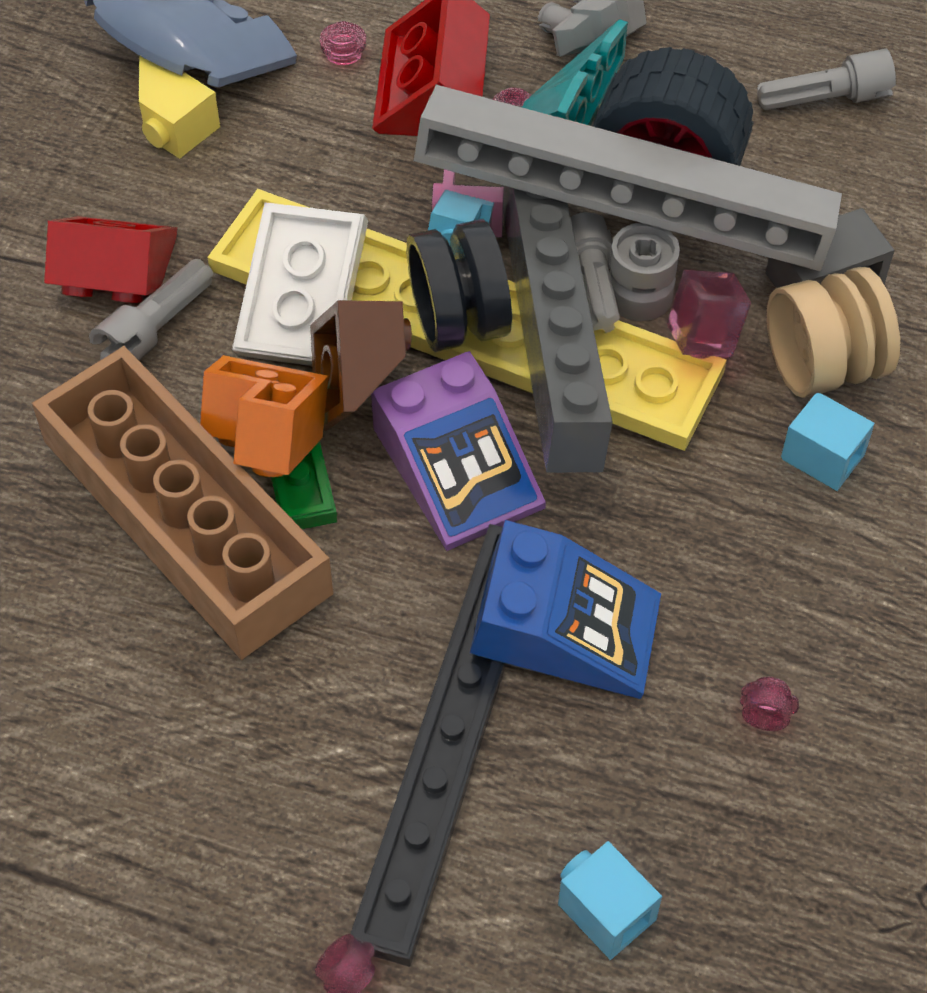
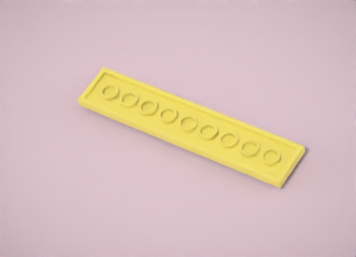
[207,189,727,451]

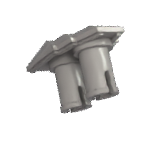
[538,0,647,57]

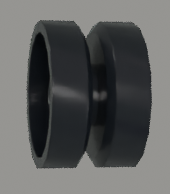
[406,219,512,352]

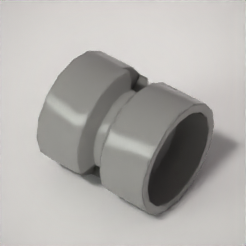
[609,223,680,321]

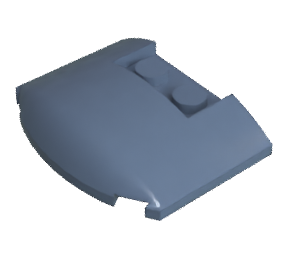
[84,0,297,87]

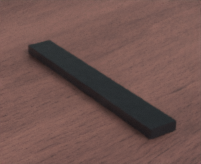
[348,524,507,967]

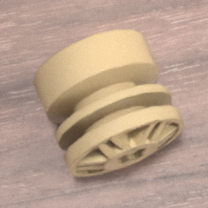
[767,267,900,398]

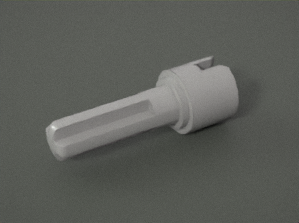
[757,48,896,110]
[570,212,620,333]
[89,259,213,361]

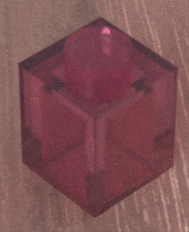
[667,270,751,359]

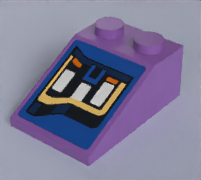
[371,351,546,551]

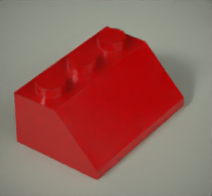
[372,0,490,136]

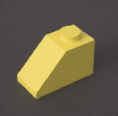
[139,55,220,159]

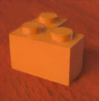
[200,355,329,477]

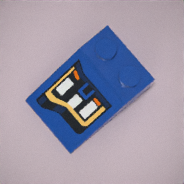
[470,520,661,699]

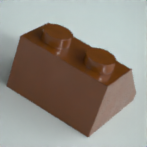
[310,300,412,431]

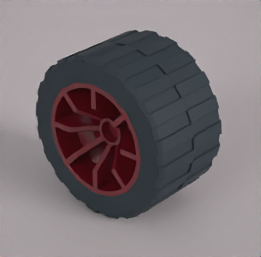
[592,47,753,166]

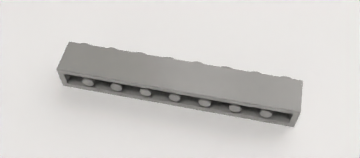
[414,85,842,271]

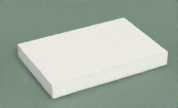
[232,202,368,366]

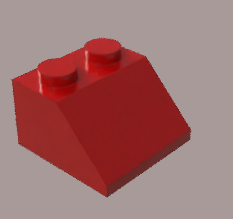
[44,216,177,303]

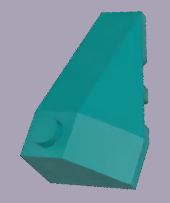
[522,19,628,126]

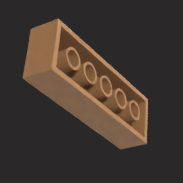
[32,346,333,660]

